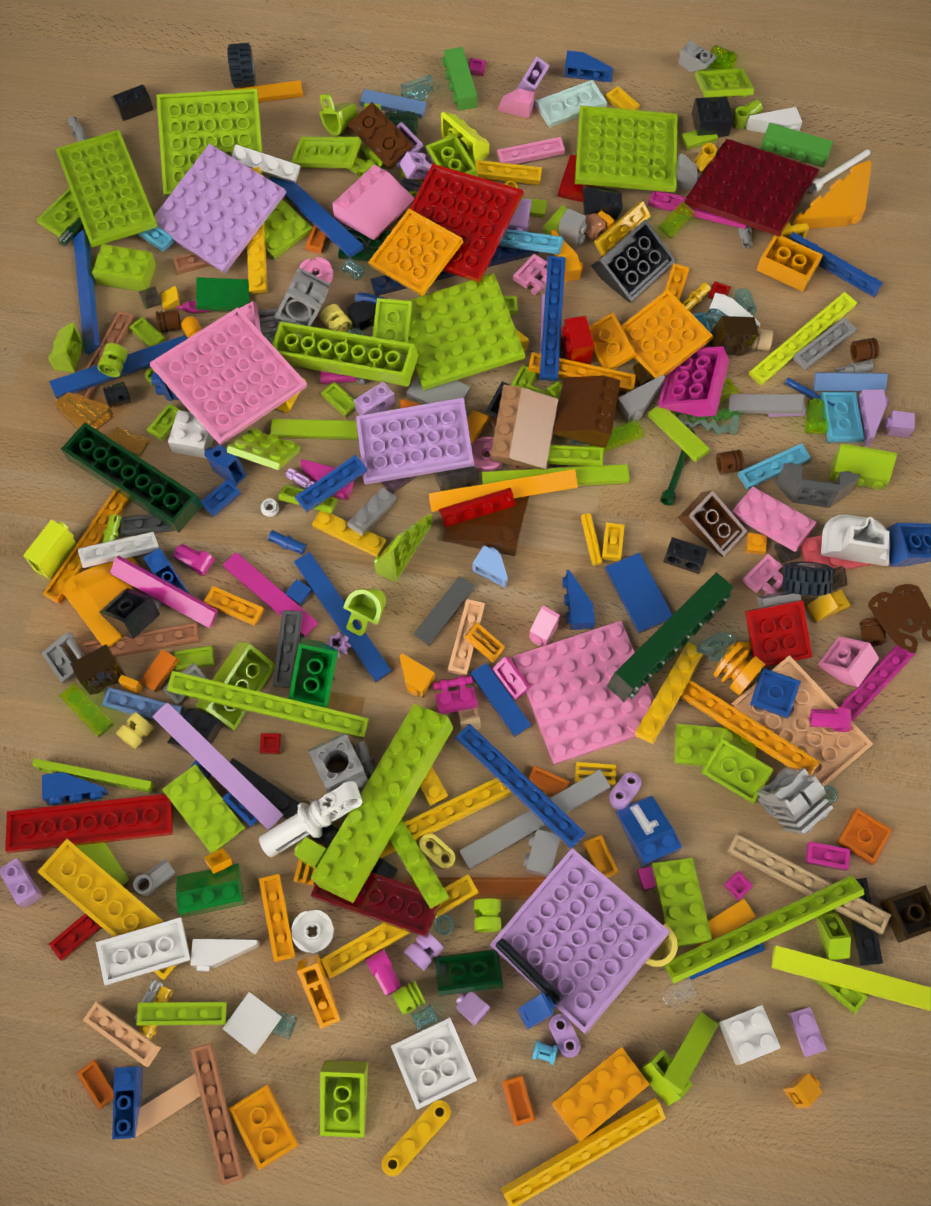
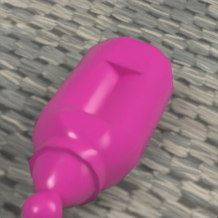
[177,300,210,313]

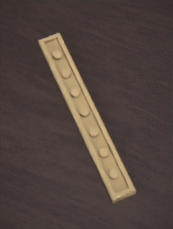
[727,833,891,935]

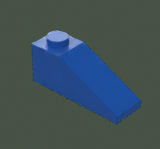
[564,50,614,83]

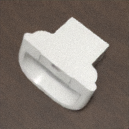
[821,514,890,566]

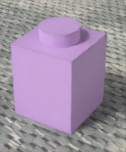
[885,411,915,438]

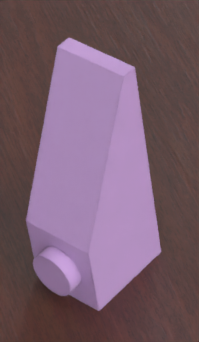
[858,389,888,446]

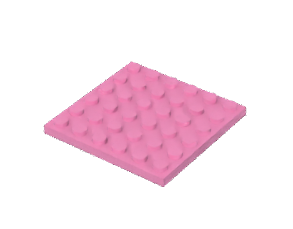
[150,308,307,445]
[513,621,665,766]

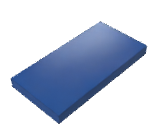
[605,553,672,634]

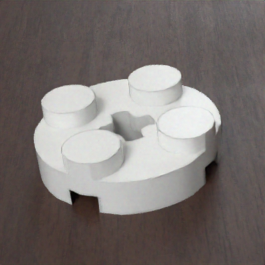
[292,910,334,954]

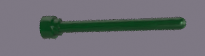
[660,430,695,506]

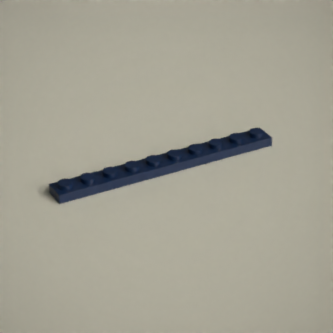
[370,246,539,296]

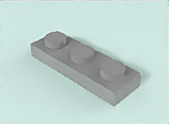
[348,488,397,536]

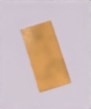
[328,692,365,714]

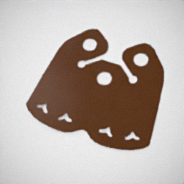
[868,584,931,653]

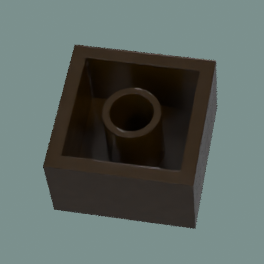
[709,316,759,356]
[70,644,126,695]
[880,885,931,943]

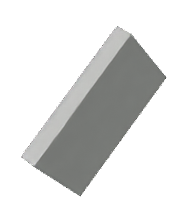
[406,374,470,404]

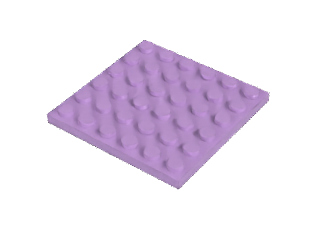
[154,144,287,274]
[490,848,670,1034]

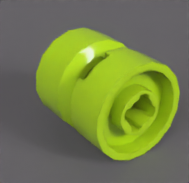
[97,343,128,377]
[474,898,502,932]

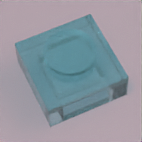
[271,1010,298,1040]

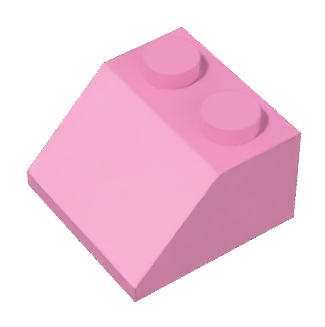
[818,636,879,687]

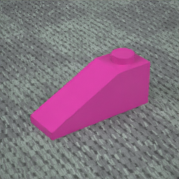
[300,459,355,500]

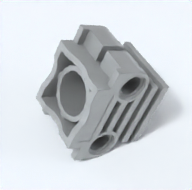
[274,267,330,327]
[308,733,368,801]
[757,767,833,834]

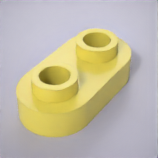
[419,834,455,869]

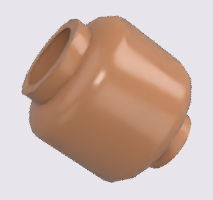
[584,213,606,239]

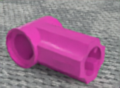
[174,544,215,576]
[809,708,851,732]
[365,949,401,996]

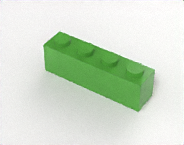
[441,47,477,111]
[760,123,833,168]

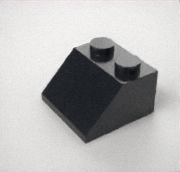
[111,84,154,121]
[100,588,160,639]
[167,709,222,756]

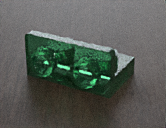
[385,110,419,135]

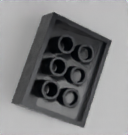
[591,219,676,302]

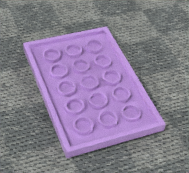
[356,397,474,485]

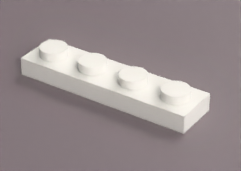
[232,145,300,183]
[78,532,159,568]

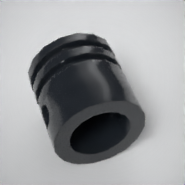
[103,381,131,408]

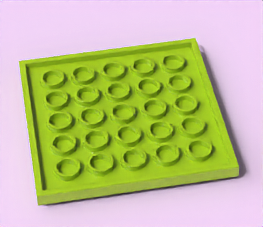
[156,88,264,197]
[575,105,678,193]
[408,273,526,391]

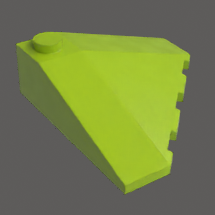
[374,514,433,583]

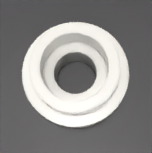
[260,499,279,517]

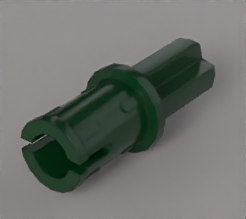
[58,217,84,247]

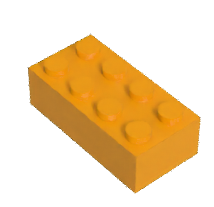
[551,1047,650,1142]

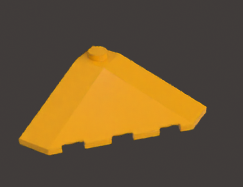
[792,160,872,229]
[58,557,139,647]

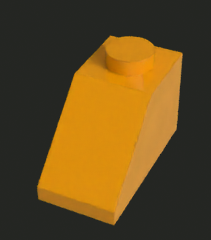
[400,653,435,698]
[783,1073,823,1108]

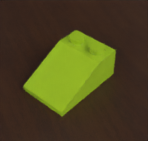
[320,1060,368,1138]

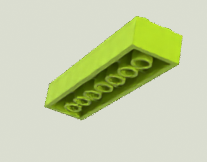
[272,321,419,387]

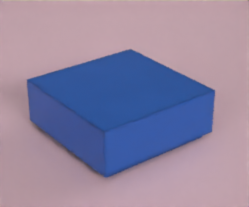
[285,579,312,606]

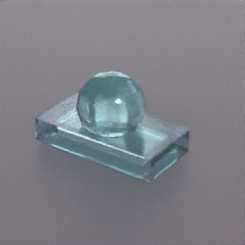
[401,74,433,101]
[697,631,735,662]

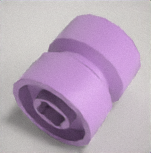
[404,933,444,971]

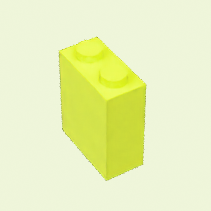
[23,520,77,579]

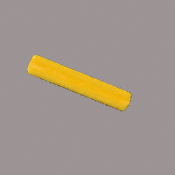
[581,513,602,566]

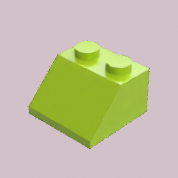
[49,323,83,373]

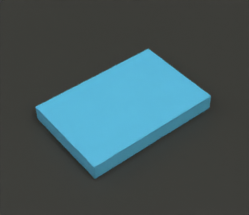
[820,392,865,443]

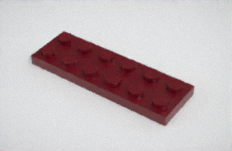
[310,872,440,938]

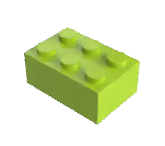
[92,244,156,293]

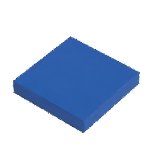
[750,668,801,719]

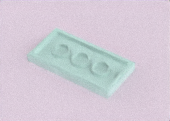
[535,80,608,128]

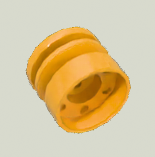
[713,643,766,696]

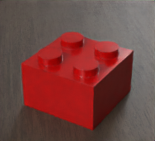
[560,316,594,365]

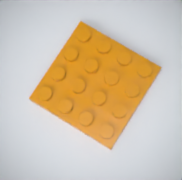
[368,209,464,297]
[621,289,713,379]

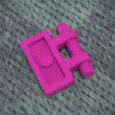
[433,675,478,714]

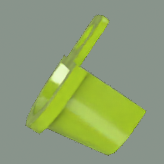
[319,94,358,136]
[343,588,386,636]

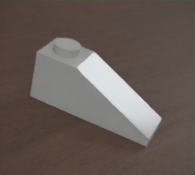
[616,375,665,423]

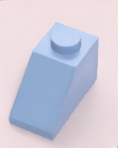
[472,546,508,588]

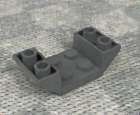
[775,463,859,508]

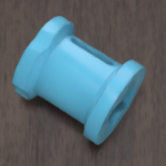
[532,1040,558,1065]

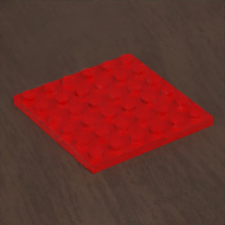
[410,164,524,283]

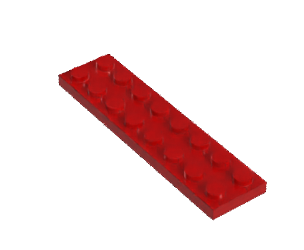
[5,794,173,853]

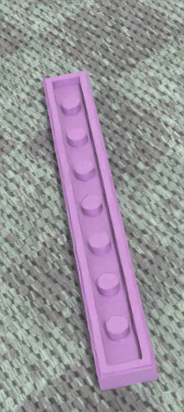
[152,702,284,830]

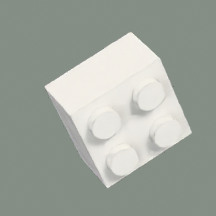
[168,410,214,458]
[718,1005,781,1065]

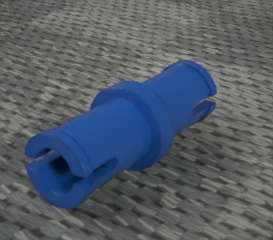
[268,530,307,555]

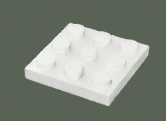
[391,1018,477,1110]

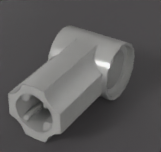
[133,859,176,897]

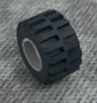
[227,43,256,88]
[782,561,834,596]

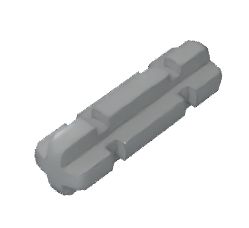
[134,980,163,1021]

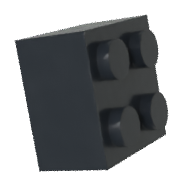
[691,97,733,137]

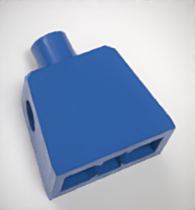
[204,445,247,486]

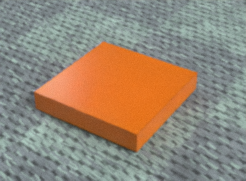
[836,808,893,865]

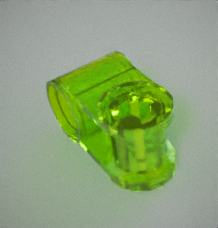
[708,45,737,69]

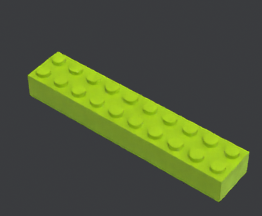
[311,704,453,903]

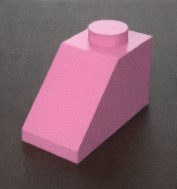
[498,88,535,119]
[529,606,560,646]

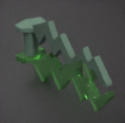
[675,407,740,435]

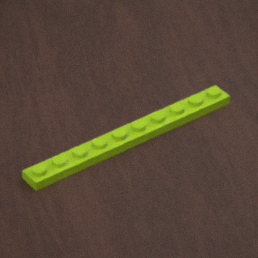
[167,671,369,739]
[664,875,865,984]

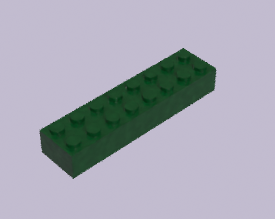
[61,422,202,533]
[607,572,734,702]

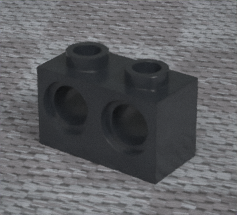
[663,537,708,574]

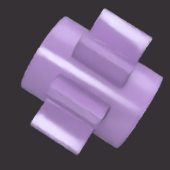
[326,632,351,658]

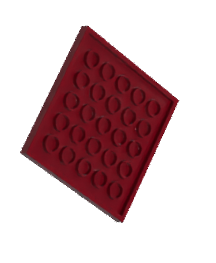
[685,138,820,237]

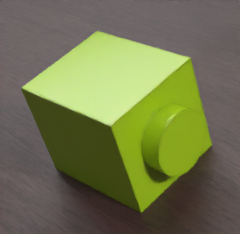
[294,837,327,869]

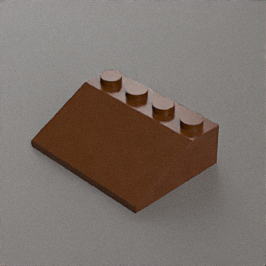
[553,375,620,448]

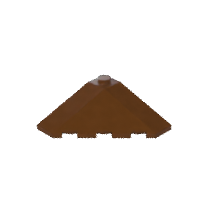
[442,496,529,556]

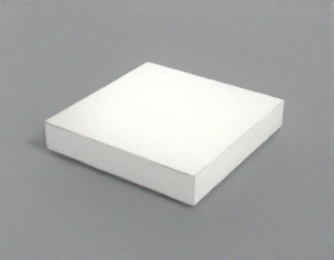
[222,992,282,1054]

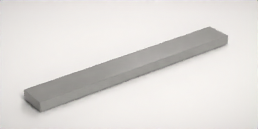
[459,770,611,870]

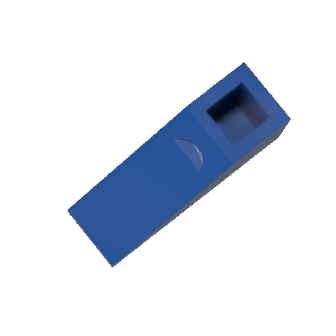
[143,548,189,594]
[562,570,595,630]
[42,772,109,805]
[517,992,555,1030]
[112,1066,143,1140]

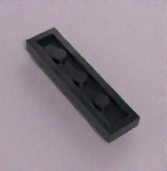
[851,878,883,966]

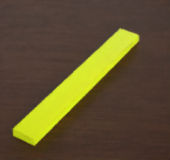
[748,292,857,386]
[771,945,931,1011]

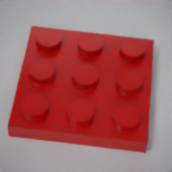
[744,600,812,667]

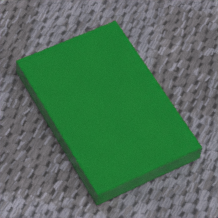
[196,277,249,311]

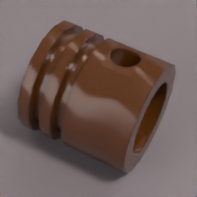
[156,308,181,333]
[850,338,879,362]
[716,449,744,475]
[859,617,887,647]

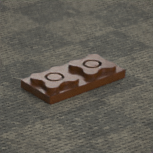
[348,102,414,170]

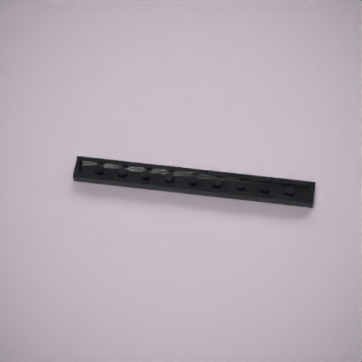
[229,758,398,879]

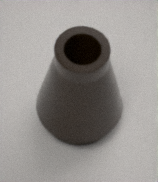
[633,363,654,387]

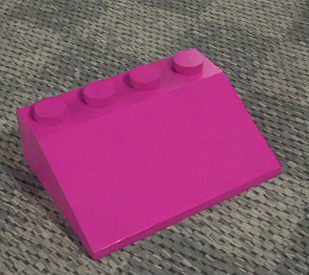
[658,346,729,417]

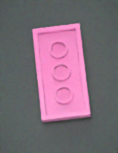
[732,486,817,552]

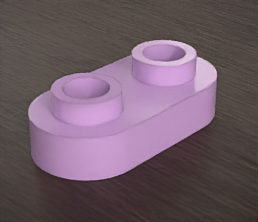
[609,772,641,810]
[549,1014,581,1058]

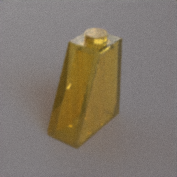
[54,392,114,430]

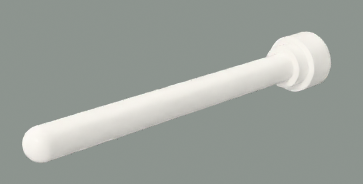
[809,149,871,194]

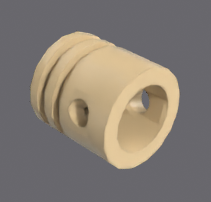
[749,328,773,351]

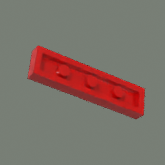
[439,487,516,527]

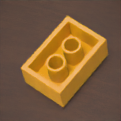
[757,235,823,292]

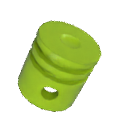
[392,980,426,1016]

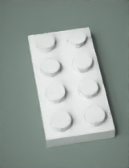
[95,918,191,986]

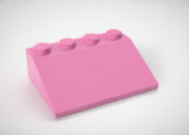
[333,165,415,240]

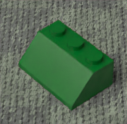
[288,638,339,708]
[176,863,245,918]

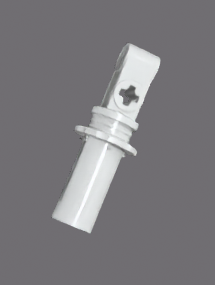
[259,781,362,858]

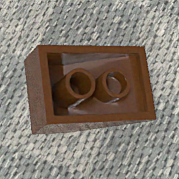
[678,490,747,557]

